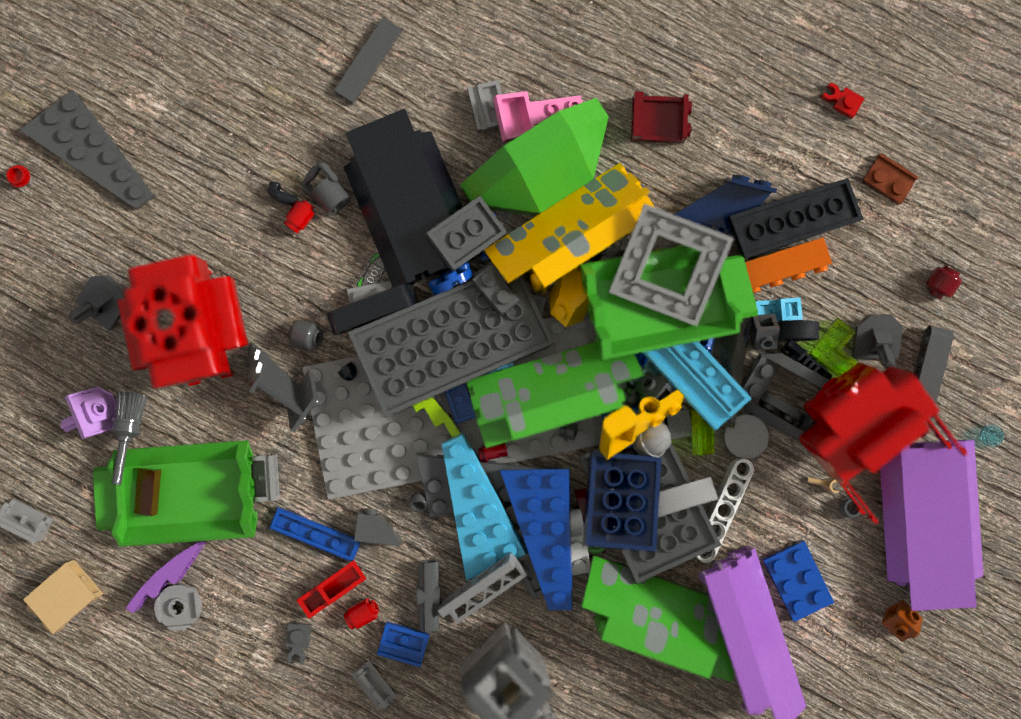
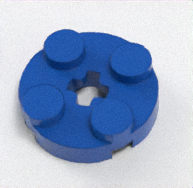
[428,262,474,295]

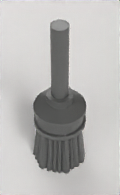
[110,391,148,485]

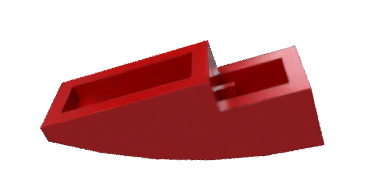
[296,560,367,619]

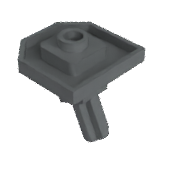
[68,275,125,331]
[852,314,903,369]

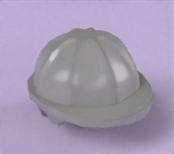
[632,421,671,457]

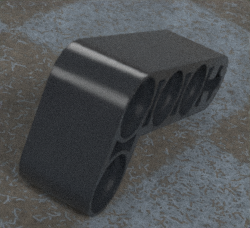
[326,283,419,336]

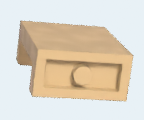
[23,560,103,634]

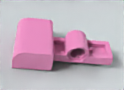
[493,91,582,144]

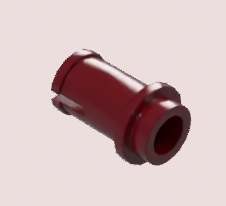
[478,442,508,463]

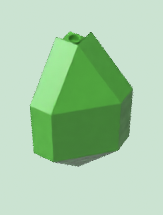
[460,98,609,216]

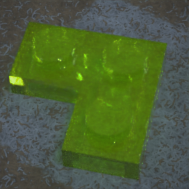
[808,318,859,377]

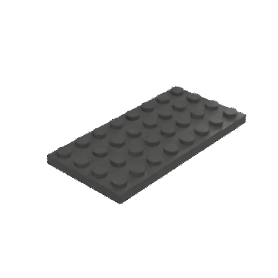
[348,275,554,418]

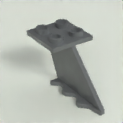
[245,342,318,432]

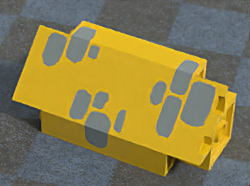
[484,163,654,294]

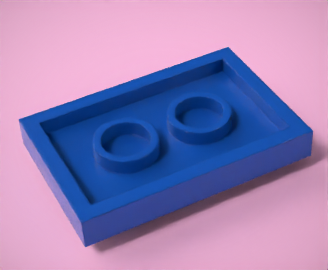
[762,540,834,622]

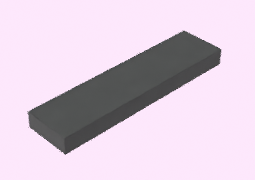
[334,17,402,104]

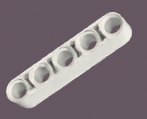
[696,458,754,563]

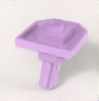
[60,387,116,439]

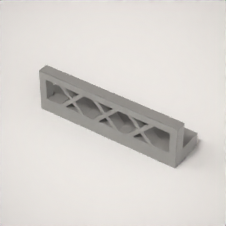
[438,552,528,624]

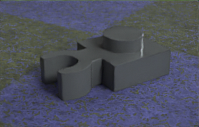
[286,622,312,664]

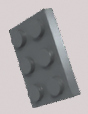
[425,196,507,272]

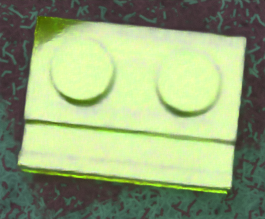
[691,409,715,455]

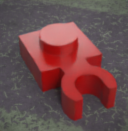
[821,83,865,119]

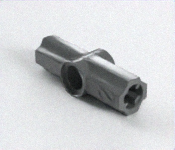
[417,560,441,632]

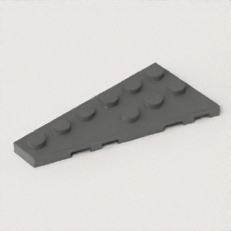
[416,453,559,518]

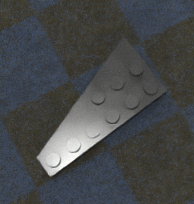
[20,90,156,210]

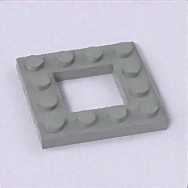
[609,203,734,326]

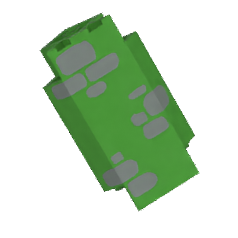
[467,342,644,448]
[582,556,735,682]

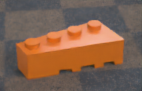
[745,237,832,293]

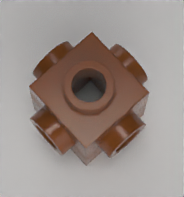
[882,600,923,642]

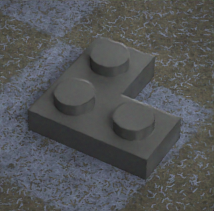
[472,264,519,316]

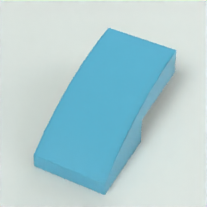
[755,297,803,321]

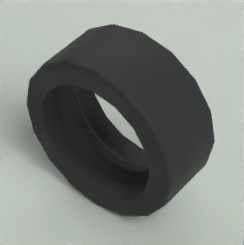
[778,320,819,341]

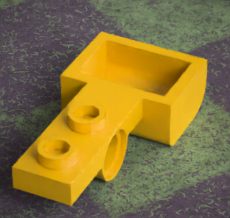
[599,390,684,460]

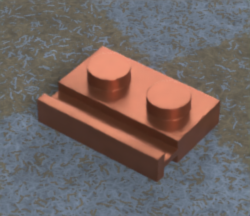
[861,153,918,205]

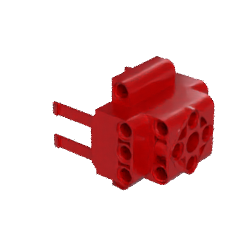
[117,255,248,388]
[798,363,967,524]

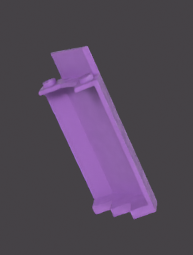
[880,440,984,611]
[698,546,807,719]

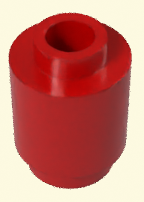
[283,199,315,234]
[344,598,379,630]

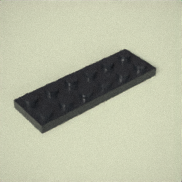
[727,178,864,260]

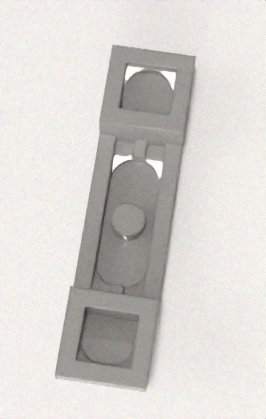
[658,477,718,518]

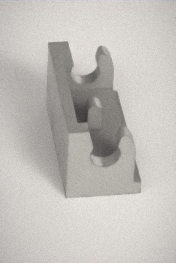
[251,454,280,502]
[0,499,54,543]

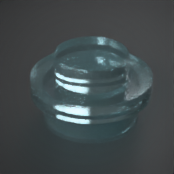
[980,425,1004,447]

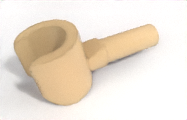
[807,477,840,493]

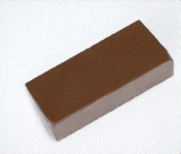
[134,468,161,516]

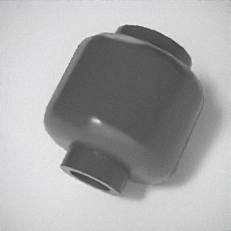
[288,320,323,351]

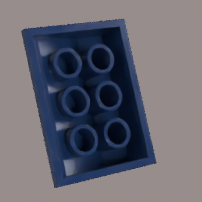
[582,451,661,552]

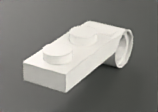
[571,509,591,576]

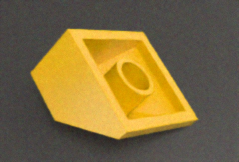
[549,267,589,327]

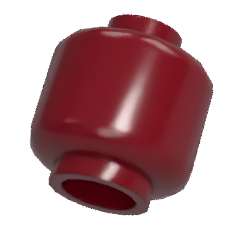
[926,265,962,300]

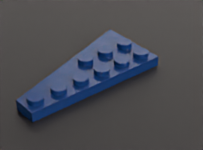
[500,469,573,610]

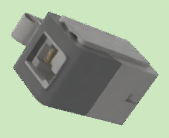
[461,622,557,719]

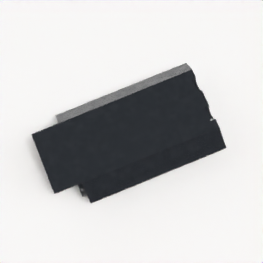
[343,109,482,287]

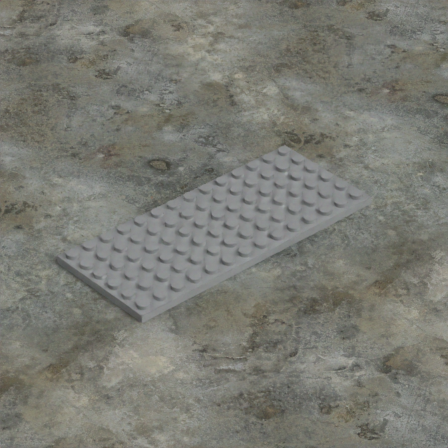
[302,312,630,499]

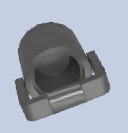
[302,162,351,216]

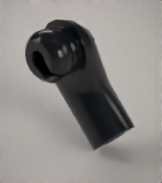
[267,181,297,206]

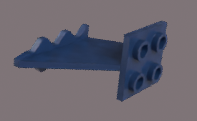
[674,174,777,235]

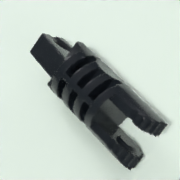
[780,339,833,389]

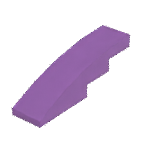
[126,541,206,613]

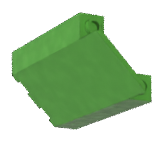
[581,245,758,360]
[93,440,258,547]

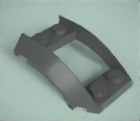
[740,352,829,441]

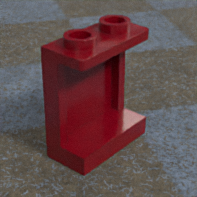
[631,91,692,144]

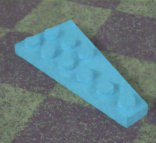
[442,433,527,580]

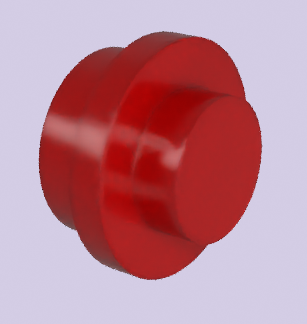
[6,165,31,188]

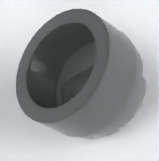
[409,492,428,512]

